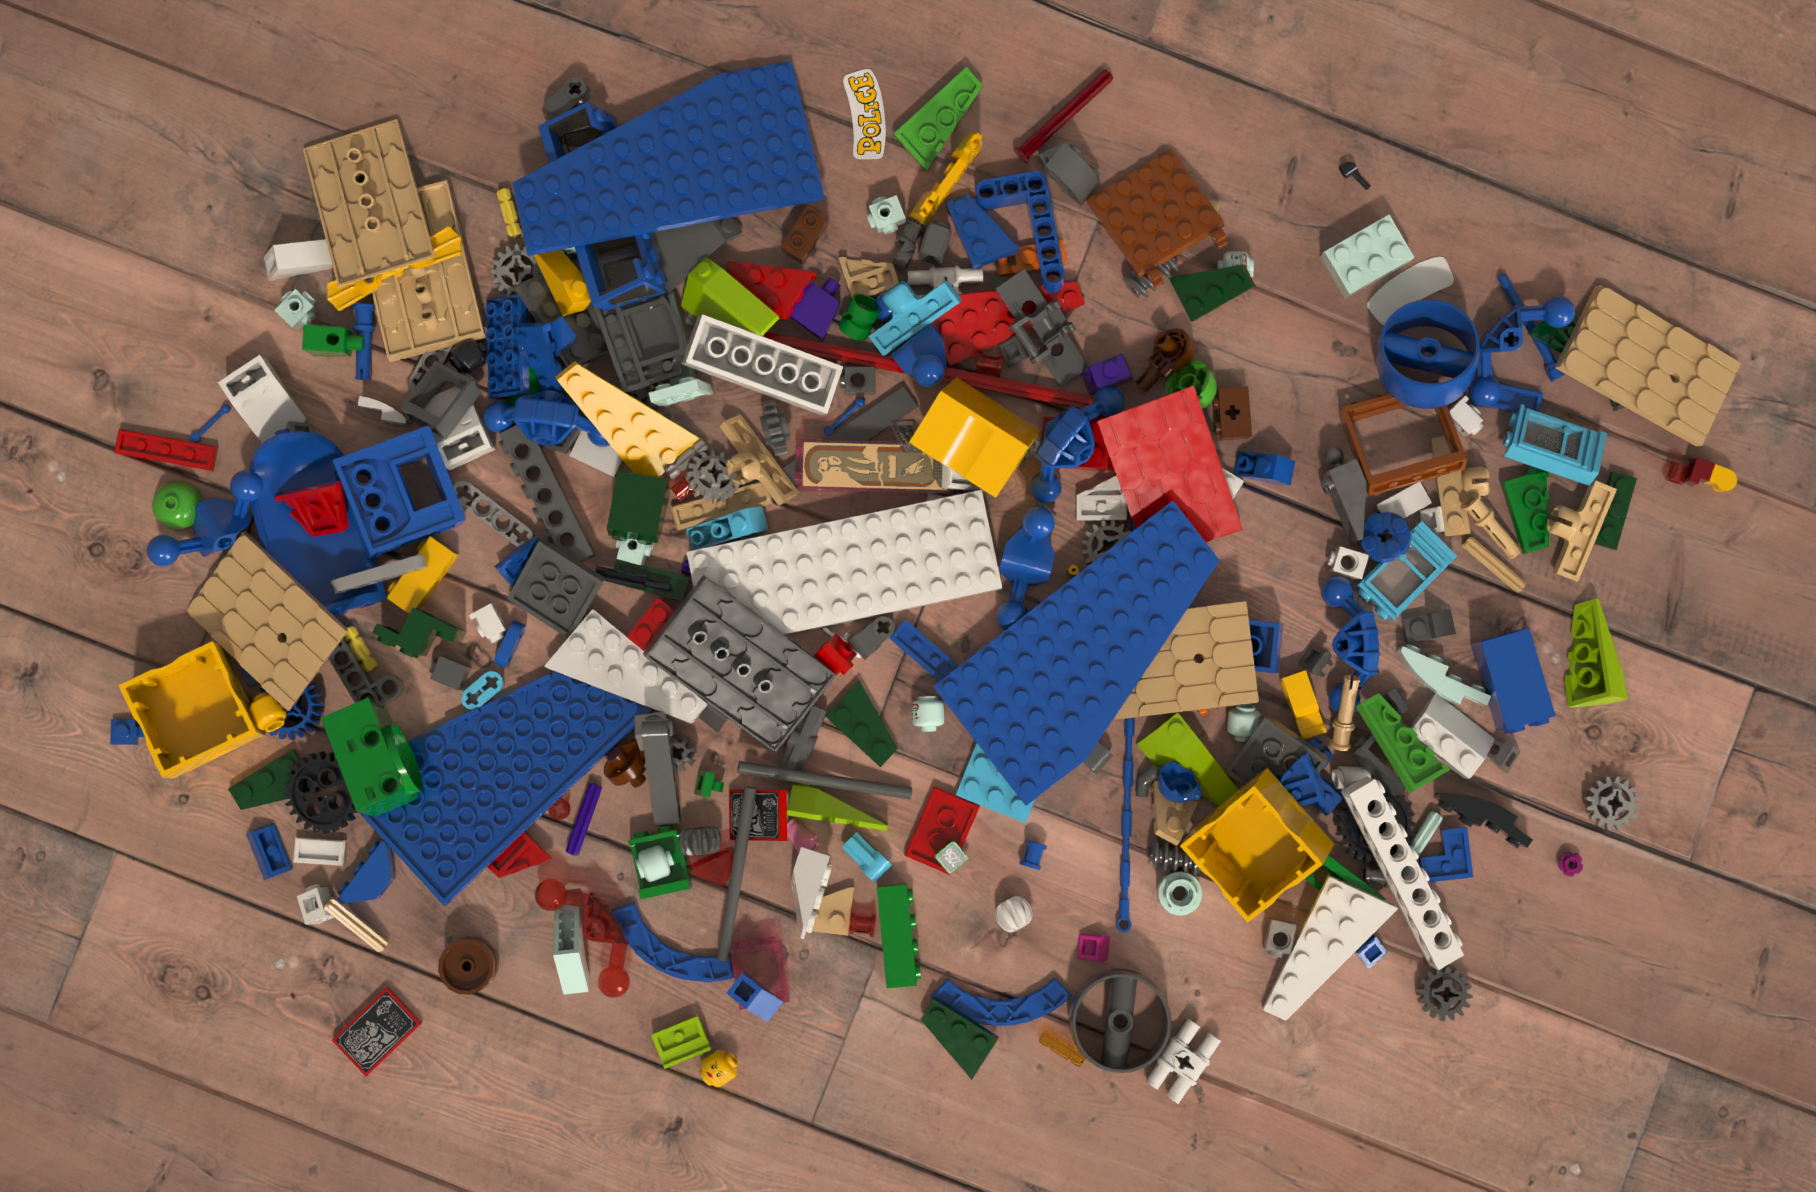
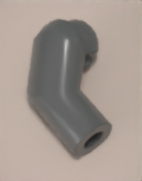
[1136,764,1161,797]

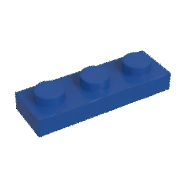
[889,619,959,681]

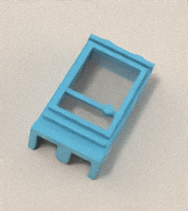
[1503,404,1607,486]
[1355,521,1457,621]

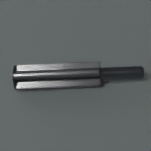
[595,565,671,591]

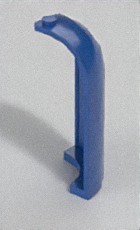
[249,429,387,616]

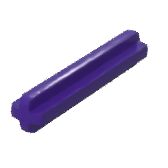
[566,783,602,856]

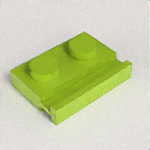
[651,1015,712,1069]

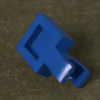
[110,719,145,745]

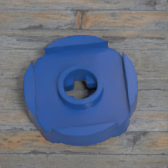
[1360,512,1412,563]

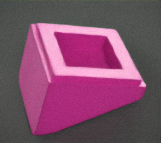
[1077,933,1110,962]

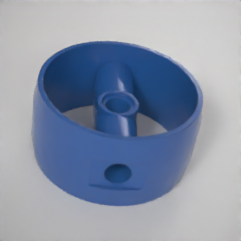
[1376,299,1480,409]

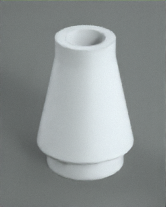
[1331,766,1371,790]

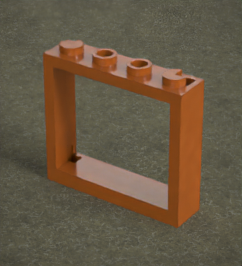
[1340,381,1467,496]

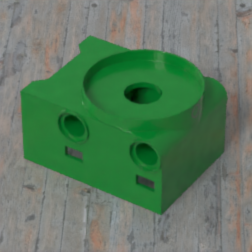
[321,698,423,817]

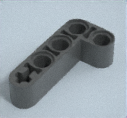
[328,637,404,708]

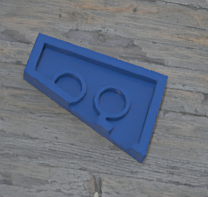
[945,194,1019,270]

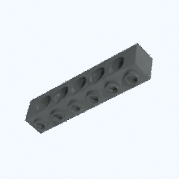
[499,425,596,563]

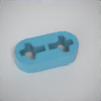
[461,671,505,710]

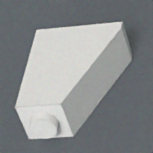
[264,239,333,281]

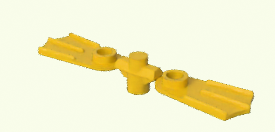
[327,226,462,311]

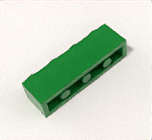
[877,883,921,989]

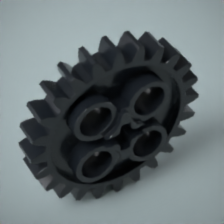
[283,751,358,834]
[1334,785,1416,865]

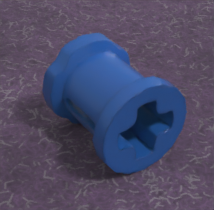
[1019,840,1047,870]

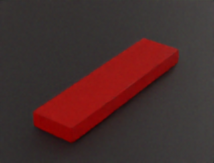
[114,429,218,472]

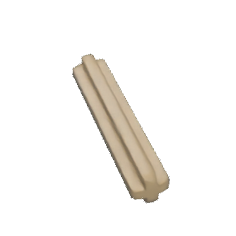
[1462,537,1526,593]
[324,897,388,952]

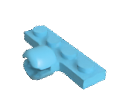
[868,280,962,356]

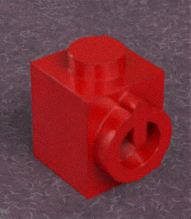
[814,633,857,676]

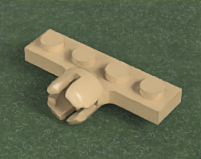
[720,414,799,506]
[1431,436,1491,537]
[1546,480,1617,582]

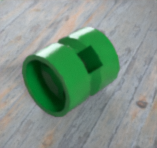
[838,293,882,341]

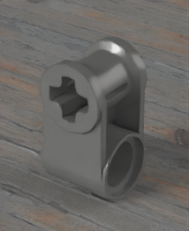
[543,77,590,125]
[848,616,895,660]

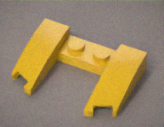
[908,132,983,227]

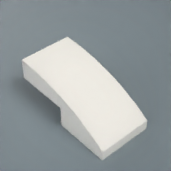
[358,396,411,426]

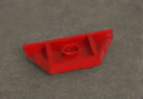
[727,261,817,320]
[274,481,349,537]
[488,832,552,878]

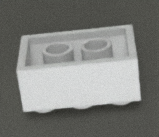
[1408,693,1495,779]

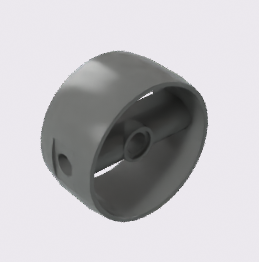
[1068,969,1172,1073]

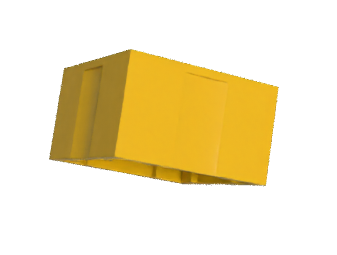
[909,377,1041,498]
[118,641,265,779]
[1180,768,1334,923]

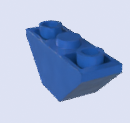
[337,840,395,904]

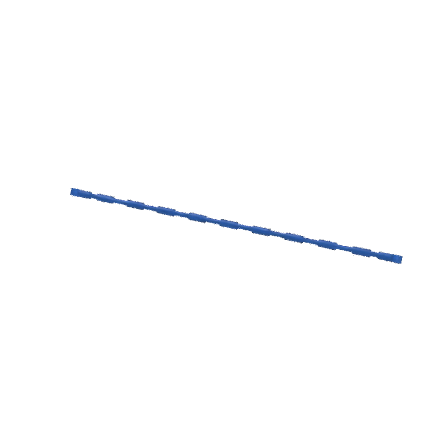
[1116,518,1135,932]

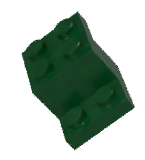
[372,608,466,658]

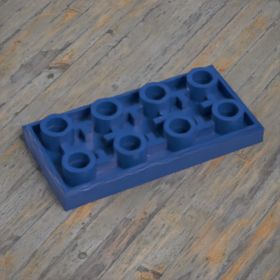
[485,294,530,399]

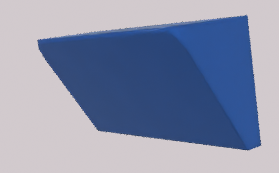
[246,823,292,880]

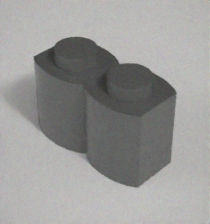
[918,221,951,266]

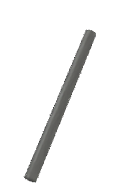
[737,761,912,800]
[716,786,757,962]

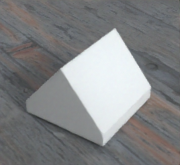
[1419,506,1445,533]

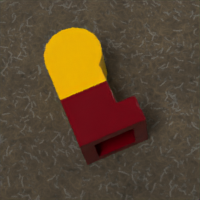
[1683,457,1737,492]

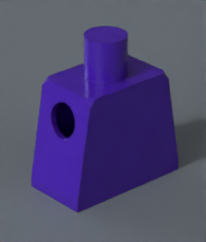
[789,277,841,341]
[1081,354,1134,396]

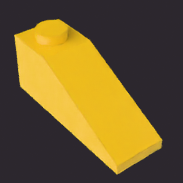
[534,250,591,316]

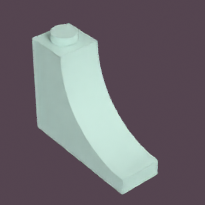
[553,895,589,994]

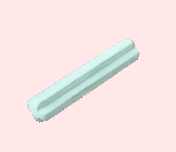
[1401,811,1443,878]

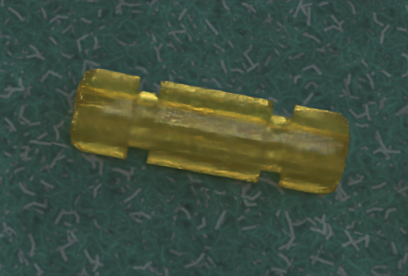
[1039,1031,1085,1067]

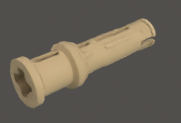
[1461,493,1521,559]
[1329,674,1360,751]

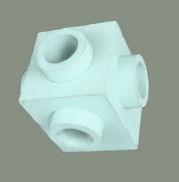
[866,195,906,234]
[275,289,318,331]
[616,539,654,565]

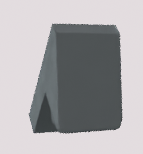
[1401,610,1456,644]

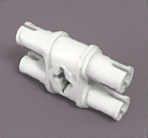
[908,265,983,297]
[1146,1018,1221,1104]

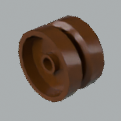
[438,936,499,995]

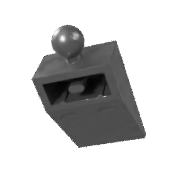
[1320,446,1367,544]

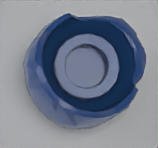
[1158,762,1202,803]

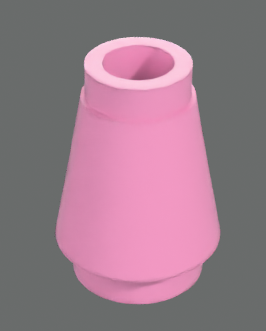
[787,818,819,853]

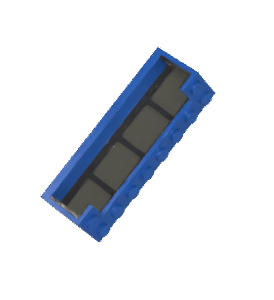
[538,101,667,311]

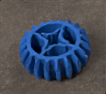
[260,683,324,740]

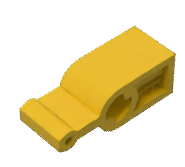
[1279,670,1326,740]

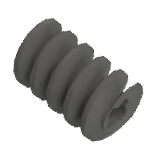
[1123,258,1179,298]
[1148,837,1200,877]

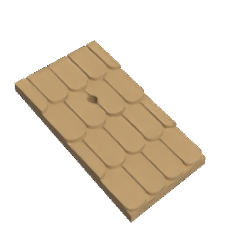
[303,119,436,287]
[369,180,486,362]
[1554,285,1741,446]
[186,531,348,711]
[1113,601,1259,720]

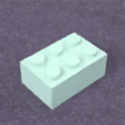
[1320,215,1414,299]

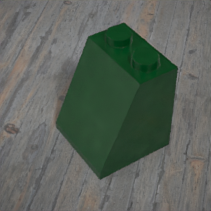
[607,471,670,545]

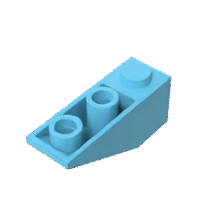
[686,506,769,551]

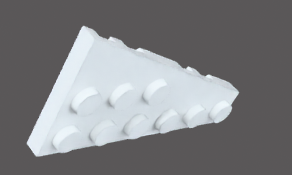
[1262,874,1398,1021]

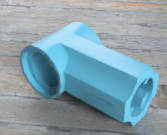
[842,832,892,883]

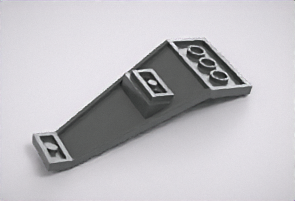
[515,217,743,367]

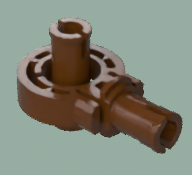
[1135,328,1196,393]
[604,738,646,788]

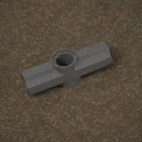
[779,705,827,770]

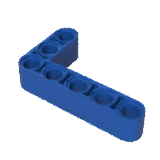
[975,171,1064,293]

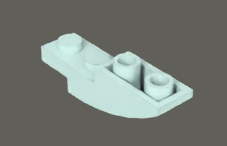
[1396,644,1491,706]

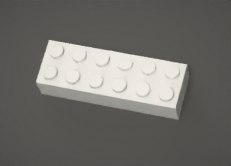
[681,314,843,415]

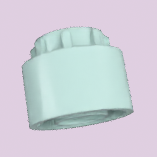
[1156,871,1202,916]

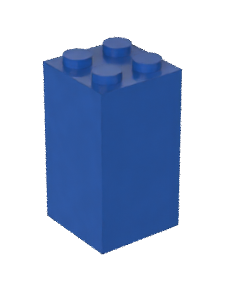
[1471,628,1556,734]

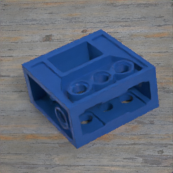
[331,425,466,560]

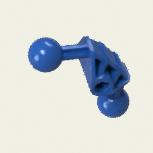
[874,291,947,387]
[1469,296,1575,408]
[1030,386,1125,503]
[483,390,611,447]
[146,470,263,567]
[997,506,1055,630]
[1321,576,1380,713]

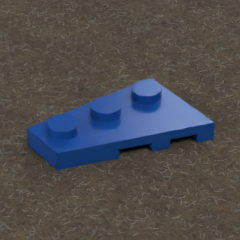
[514,322,565,393]

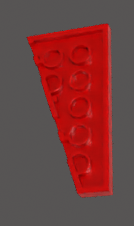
[932,280,1085,366]

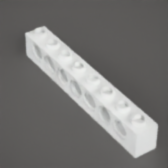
[1341,776,1464,970]

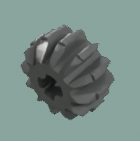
[679,826,721,856]

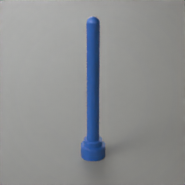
[1497,273,1565,382]

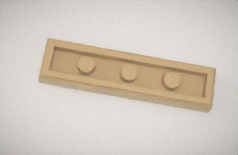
[671,481,774,531]

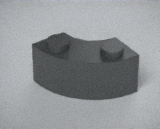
[1044,143,1100,207]

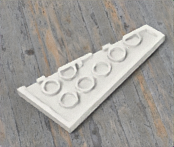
[544,609,708,724]

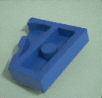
[1278,752,1326,806]

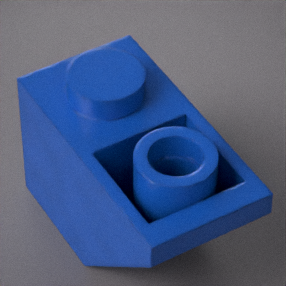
[1234,451,1295,485]
[727,971,784,1022]

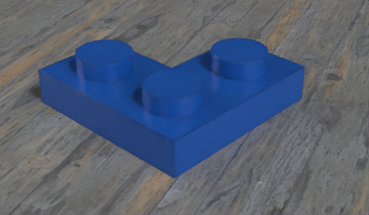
[1419,827,1473,883]

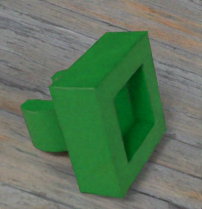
[694,769,724,798]

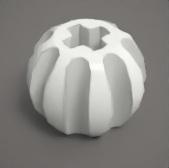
[995,896,1033,932]

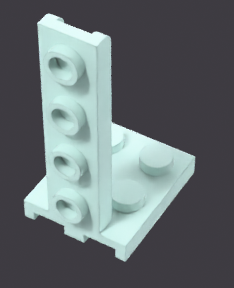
[649,292,713,407]

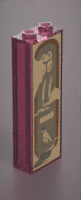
[795,439,950,495]

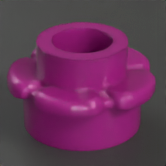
[1558,852,1583,877]

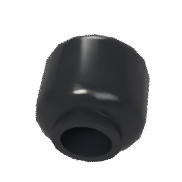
[449,339,488,375]

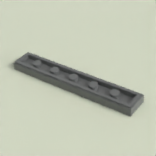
[782,386,918,489]

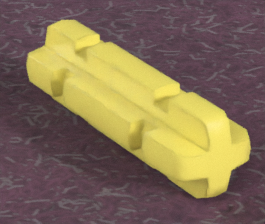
[497,188,522,237]
[344,626,378,672]

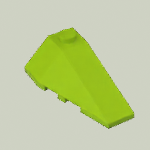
[681,257,779,336]
[1564,599,1628,708]
[1136,712,1239,806]
[787,783,888,831]

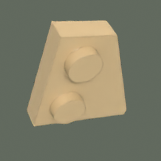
[839,257,899,298]
[1151,780,1197,846]
[798,887,854,936]

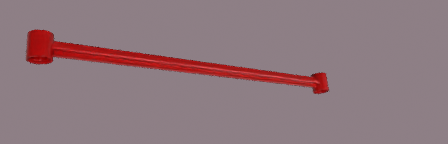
[762,332,1104,418]

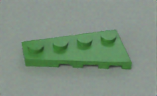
[893,67,983,171]
[1356,693,1450,794]

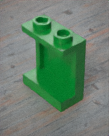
[628,825,692,900]

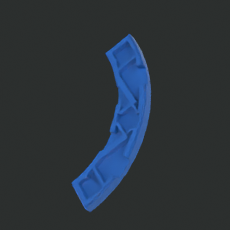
[610,903,735,982]
[930,977,1072,1026]

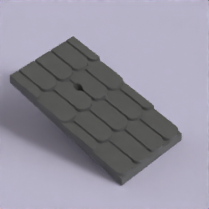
[643,575,836,753]

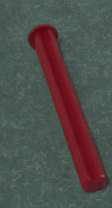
[1013,69,1113,164]

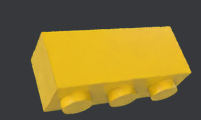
[387,536,459,614]

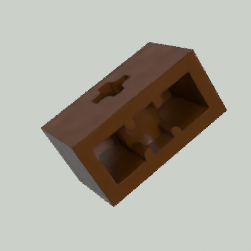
[780,205,829,265]
[1212,386,1252,441]

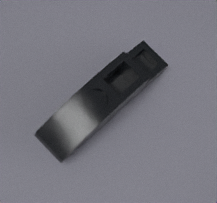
[1434,793,1533,849]

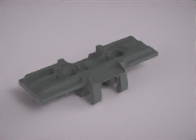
[995,269,1089,387]

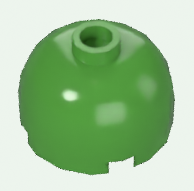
[1165,360,1217,409]
[152,481,203,531]

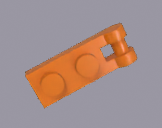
[997,240,1067,277]

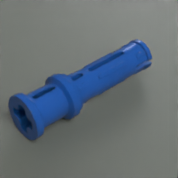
[353,304,375,380]

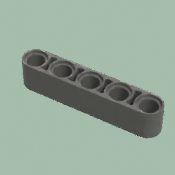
[641,719,681,827]

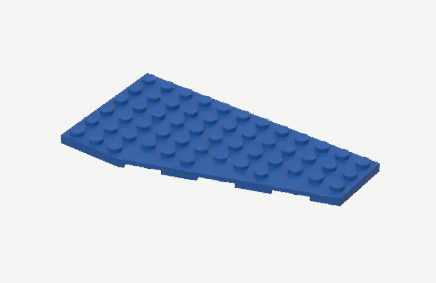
[512,61,824,256]
[933,500,1220,806]
[359,672,654,906]

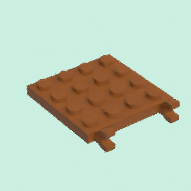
[1087,149,1228,288]

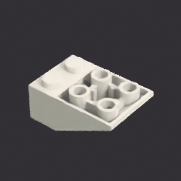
[218,355,307,443]
[424,386,496,471]
[790,847,832,939]

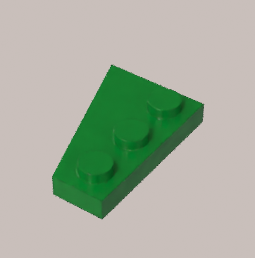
[1500,472,1549,554]

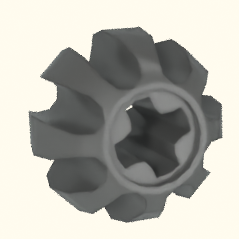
[671,734,697,772]

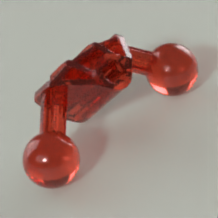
[534,879,630,998]

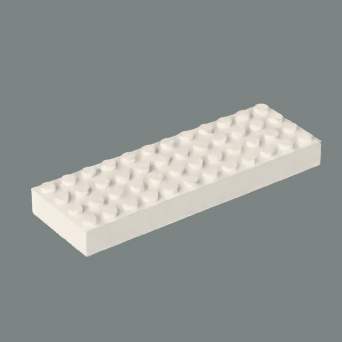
[686,490,1002,635]

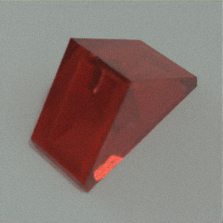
[686,846,734,887]

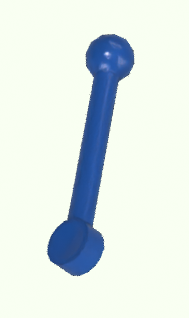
[824,397,865,436]
[190,404,231,443]

